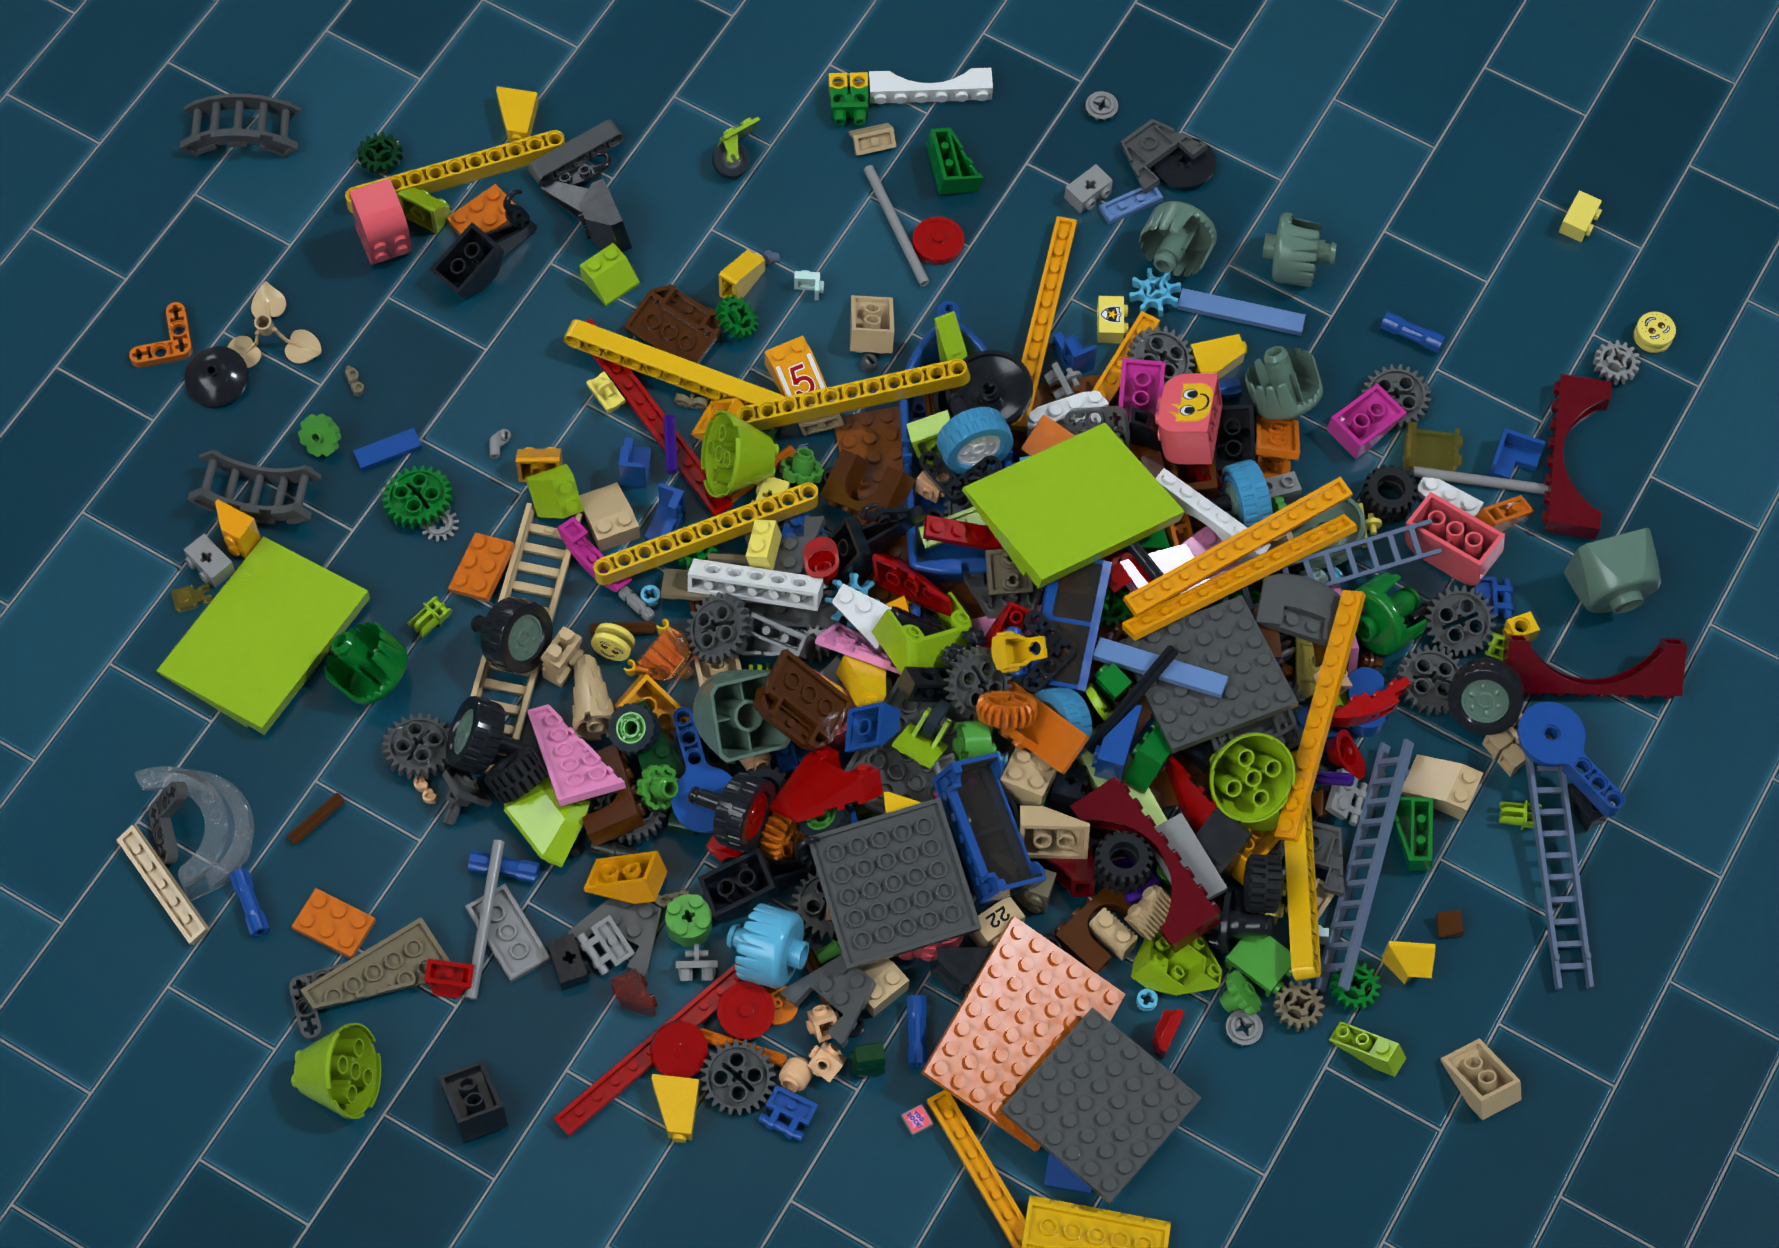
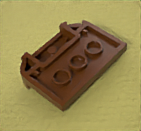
[623,284,723,364]
[753,649,853,751]

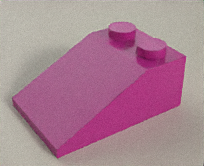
[1117,358,1165,427]
[1327,383,1407,459]

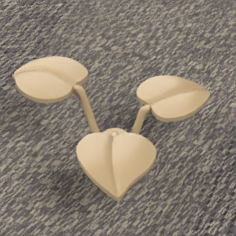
[227,281,322,369]

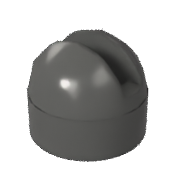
[861,354,878,373]

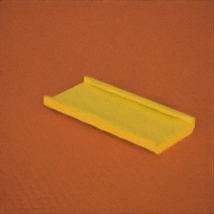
[1021,1195,1171,1248]

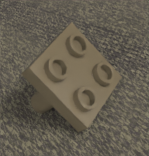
[985,549,1033,595]

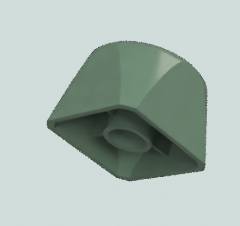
[1563,528,1662,614]
[693,670,791,762]

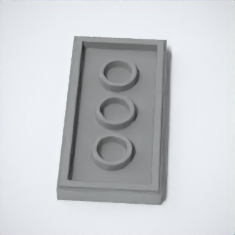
[1146,813,1228,901]
[465,884,551,983]

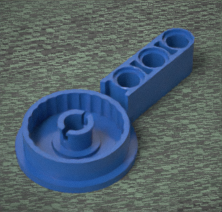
[1517,702,1625,817]
[672,707,732,833]

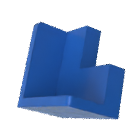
[1052,332,1097,374]
[1488,428,1546,479]
[619,437,651,488]
[645,483,685,540]

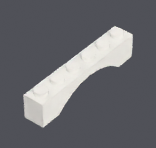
[869,68,993,104]
[1155,468,1271,564]

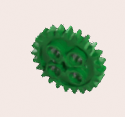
[382,465,454,530]

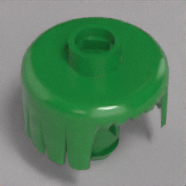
[1354,573,1427,655]
[324,622,408,705]

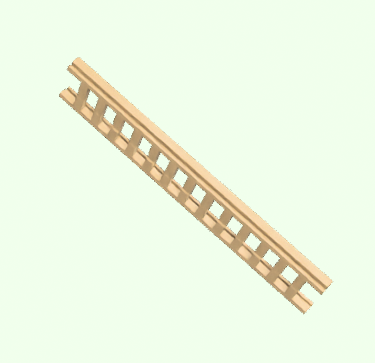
[470,503,583,774]

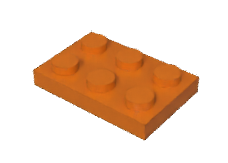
[446,184,515,236]
[1255,415,1300,460]
[448,532,516,602]
[292,888,376,959]

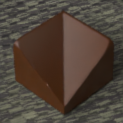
[1311,789,1333,820]
[1435,910,1464,939]

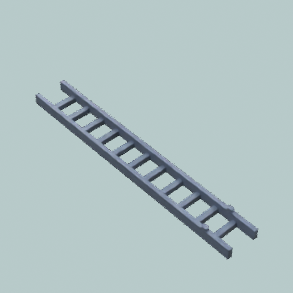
[1200,519,1442,611]
[1314,739,1414,993]
[1524,754,1594,991]

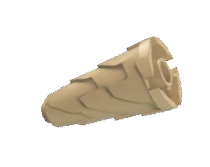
[572,654,615,741]

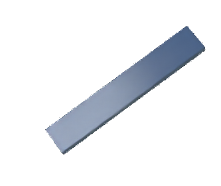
[1177,288,1306,336]
[1093,637,1229,699]

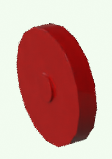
[912,217,964,264]
[717,981,775,1041]
[650,1020,708,1078]

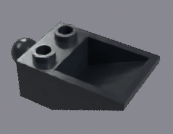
[1196,808,1253,884]

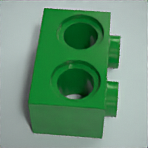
[1094,663,1132,703]

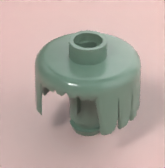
[1139,201,1217,277]
[1263,212,1337,287]
[1245,346,1323,420]

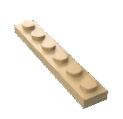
[116,825,210,945]

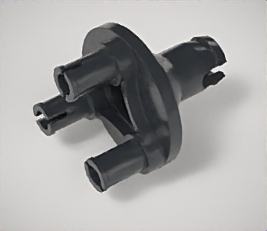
[1203,889,1274,955]

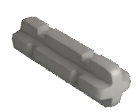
[618,586,655,621]

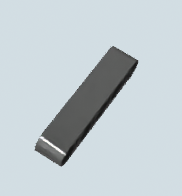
[527,120,624,186]

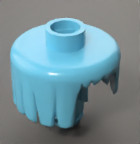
[726,903,809,989]

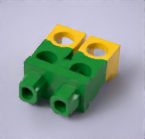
[828,72,868,126]

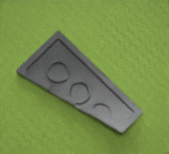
[746,590,839,630]

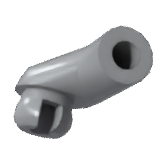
[489,429,511,459]

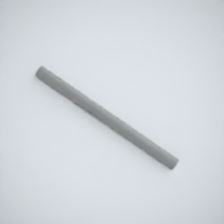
[864,165,930,287]
[1412,466,1549,494]
[465,840,505,1000]

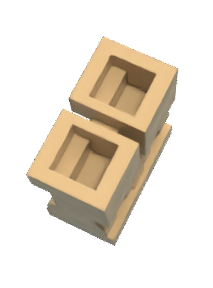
[541,626,585,688]
[1482,713,1552,777]

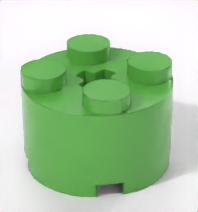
[953,720,996,768]
[665,894,712,947]

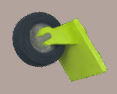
[712,117,760,179]
[891,700,952,769]

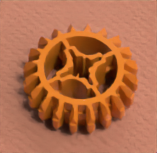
[976,690,1038,730]
[760,812,805,861]

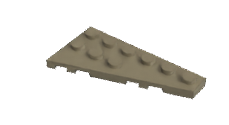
[301,917,451,1011]

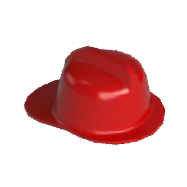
[803,537,840,586]
[1324,729,1365,780]

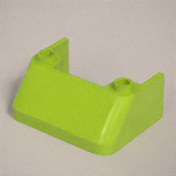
[871,592,971,674]

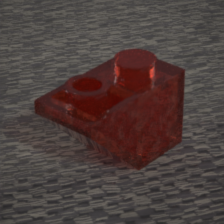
[610,968,658,1017]

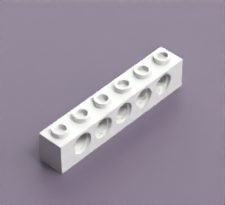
[688,559,824,611]

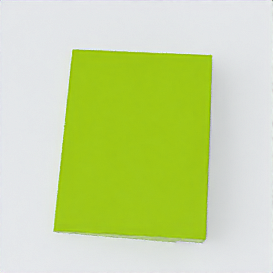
[962,423,1185,589]
[156,536,370,735]

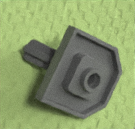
[442,766,492,825]

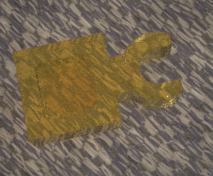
[171,584,213,613]

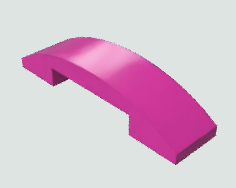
[557,516,633,592]

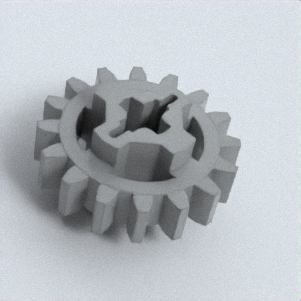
[1593,340,1641,385]

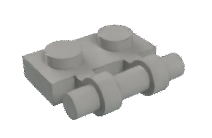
[1325,768,1369,826]
[576,915,635,976]

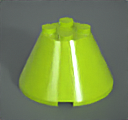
[701,410,779,498]
[1209,732,1295,823]
[291,1023,382,1119]

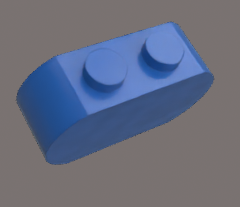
[1347,667,1389,737]

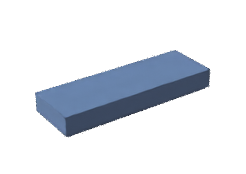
[1099,187,1163,225]

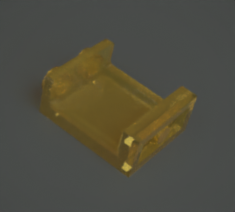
[1403,422,1463,472]

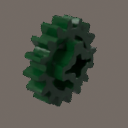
[357,132,403,175]

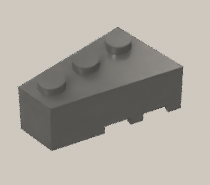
[735,612,816,660]

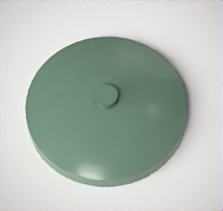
[1292,498,1366,569]

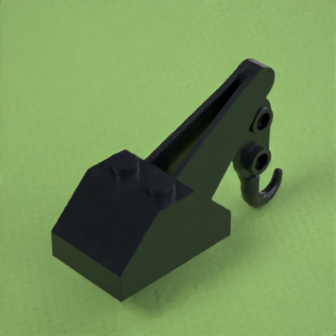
[541,152,632,252]
[430,189,537,298]
[828,503,926,590]
[697,837,820,921]
[930,934,1062,999]

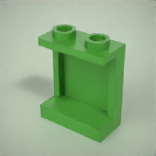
[1224,935,1293,998]

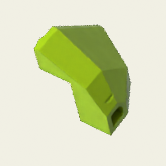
[504,777,591,867]
[1131,929,1222,995]

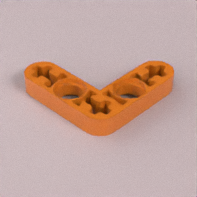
[129,302,193,368]

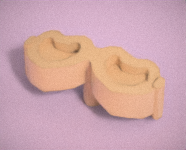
[414,775,438,804]

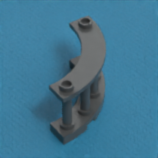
[179,94,301,157]
[187,450,321,525]

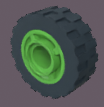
[608,703,661,754]
[798,806,852,838]

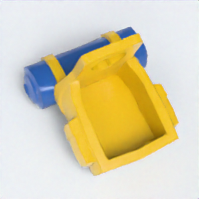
[991,626,1048,678]

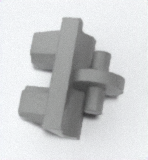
[1044,362,1082,400]
[676,943,718,981]

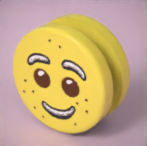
[1634,312,1676,353]
[591,623,635,661]

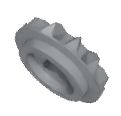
[1085,91,1118,121]
[1225,1010,1263,1046]

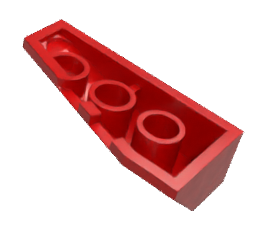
[872,554,953,617]
[1165,756,1218,835]

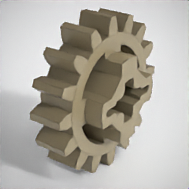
[1273,981,1325,1032]

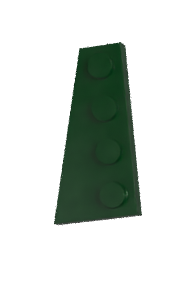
[631,699,686,779]

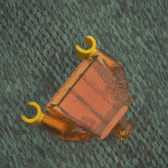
[623,619,694,681]

